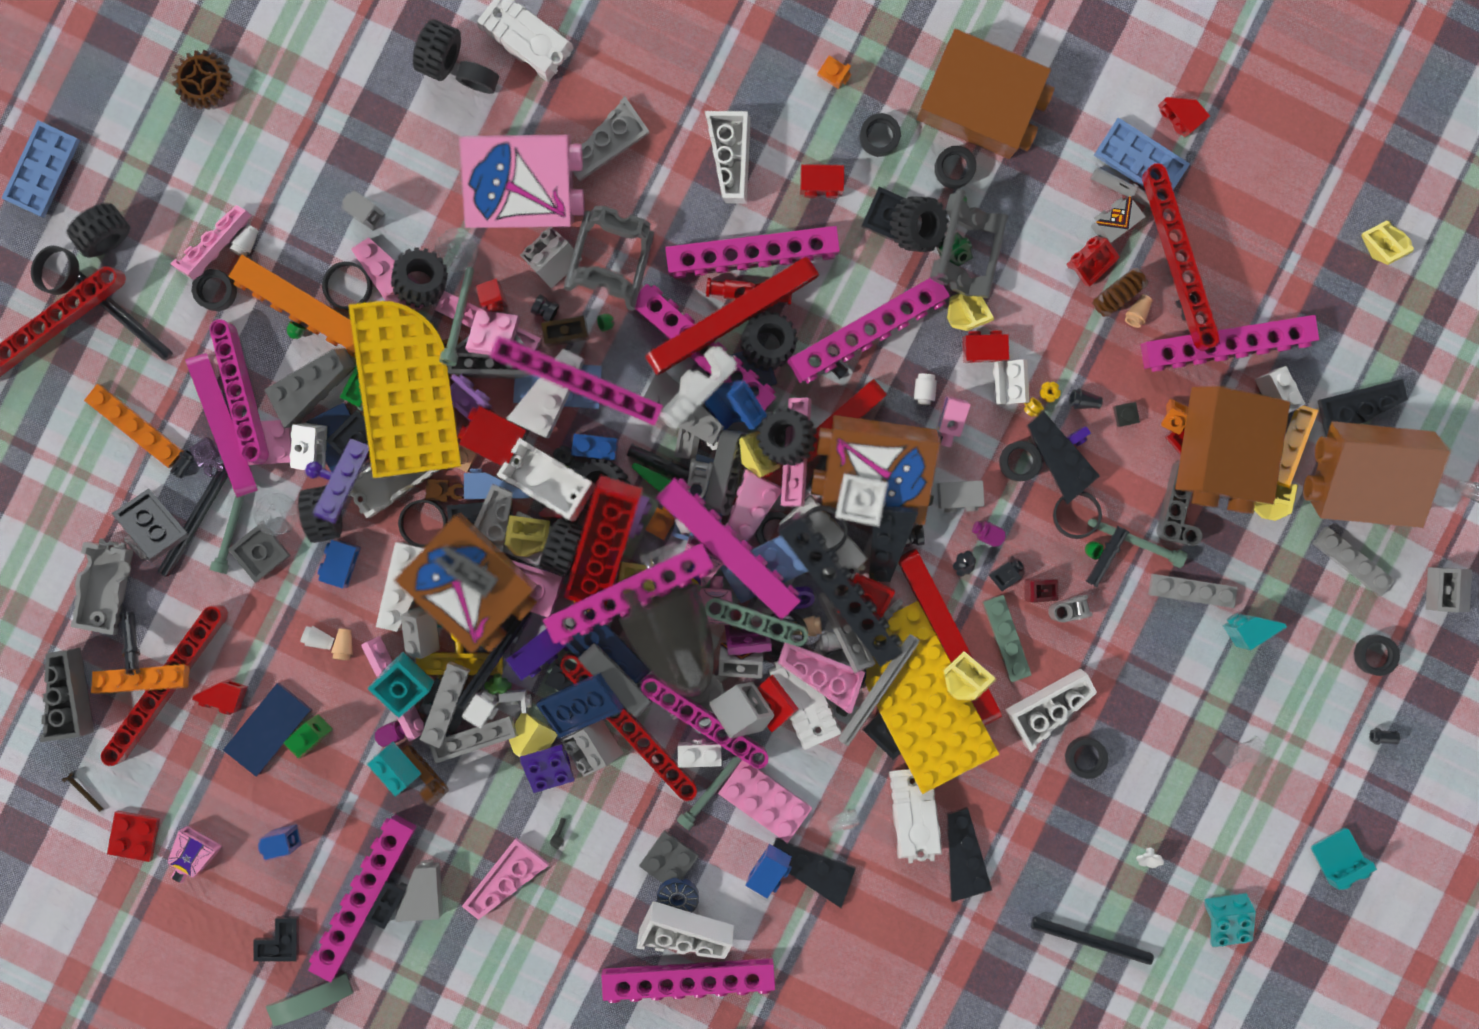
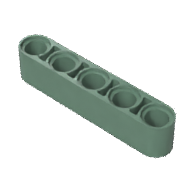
[705,598,808,646]

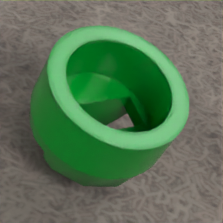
[597,314,615,332]
[286,321,306,339]
[1085,541,1104,560]

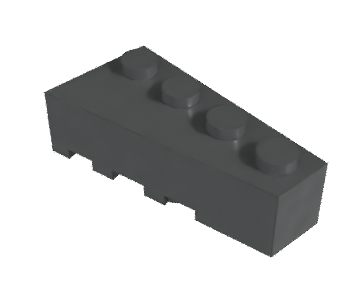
[264,348,355,428]
[40,648,94,742]

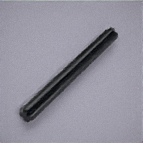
[75,271,173,361]
[158,463,228,577]
[456,611,532,710]
[1030,917,1154,965]

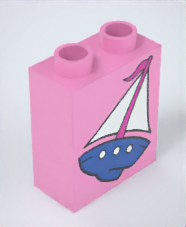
[460,135,585,228]

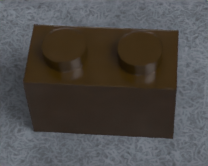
[541,316,590,347]

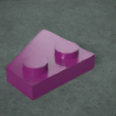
[725,625,772,655]

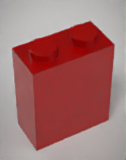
[457,404,526,466]

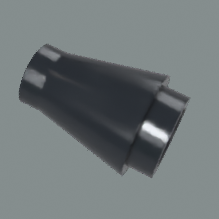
[1069,388,1103,409]

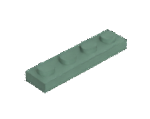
[982,595,1032,682]

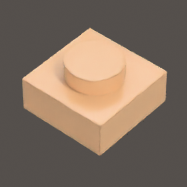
[457,444,477,472]

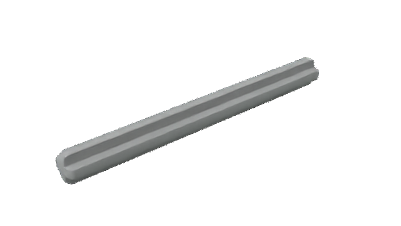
[838,634,920,746]

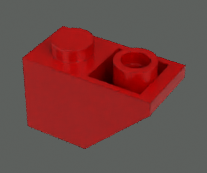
[1157,97,1210,138]
[476,278,508,313]
[192,680,248,715]

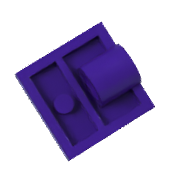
[520,744,575,793]

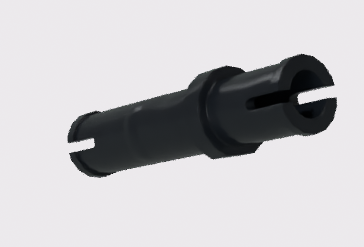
[627,443,690,482]
[1086,525,1130,588]
[120,611,141,675]

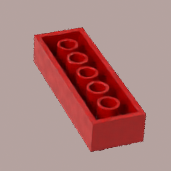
[564,476,643,607]

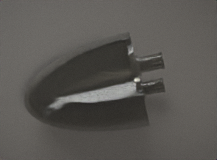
[618,570,714,697]

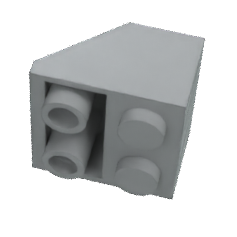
[520,227,582,288]
[1426,567,1472,612]
[709,682,774,739]
[561,720,624,777]

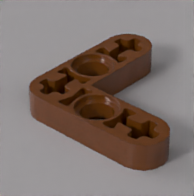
[401,744,449,807]

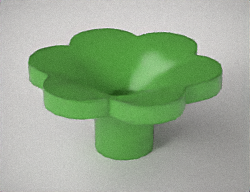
[484,673,512,694]

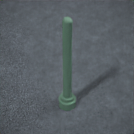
[439,267,474,366]
[209,495,245,574]
[1088,518,1187,568]
[677,745,746,831]

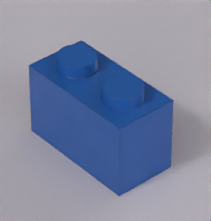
[571,434,619,461]
[317,539,361,589]
[258,824,302,860]
[745,844,792,899]

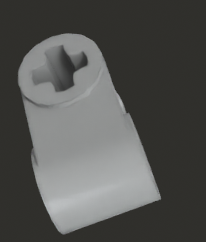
[688,458,713,499]
[1048,594,1093,622]

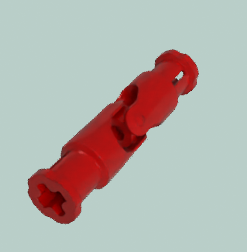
[706,277,792,305]

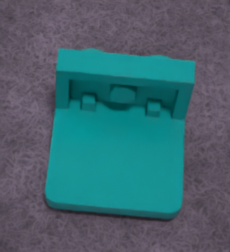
[1311,828,1377,890]
[1204,893,1256,947]

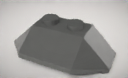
[447,334,532,379]

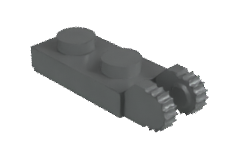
[435,545,499,598]

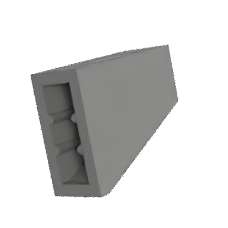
[396,860,443,922]

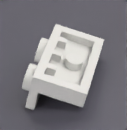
[993,359,1030,405]

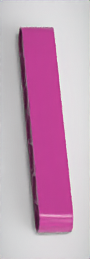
[210,319,269,464]
[185,353,258,498]
[641,675,769,769]

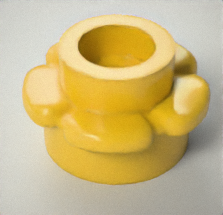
[1039,382,1061,402]
[1024,397,1044,417]

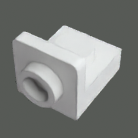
[499,689,532,713]

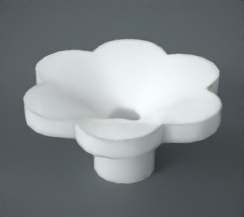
[1137,848,1164,868]

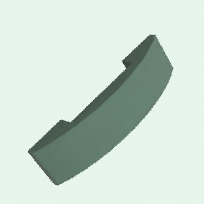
[266,973,354,1026]

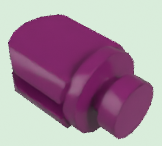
[972,521,1006,547]
[375,721,405,747]

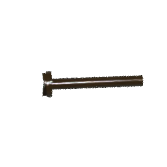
[61,771,104,812]

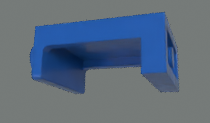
[703,380,767,430]

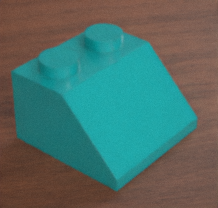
[1222,613,1287,651]
[367,652,434,718]
[367,742,422,797]

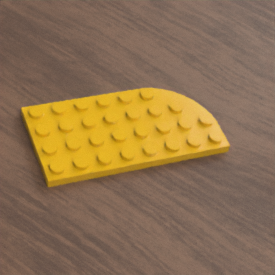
[349,301,461,478]
[863,601,1000,794]

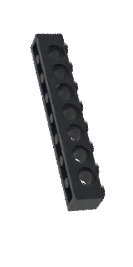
[778,511,903,667]

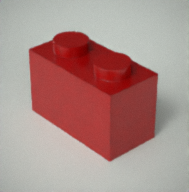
[800,164,844,199]
[962,330,1009,363]

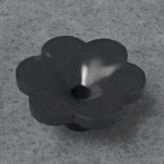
[953,551,976,577]

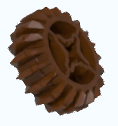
[172,50,233,110]
[1092,268,1149,317]

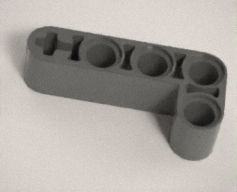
[704,429,749,516]
[1157,460,1202,546]
[578,643,653,717]

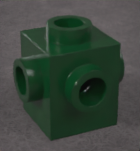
[936,232,973,267]

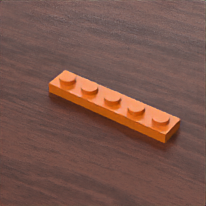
[84,384,183,468]
[91,665,190,694]

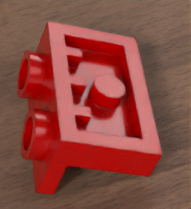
[1066,236,1120,287]

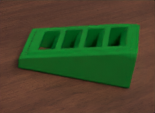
[632,463,672,493]

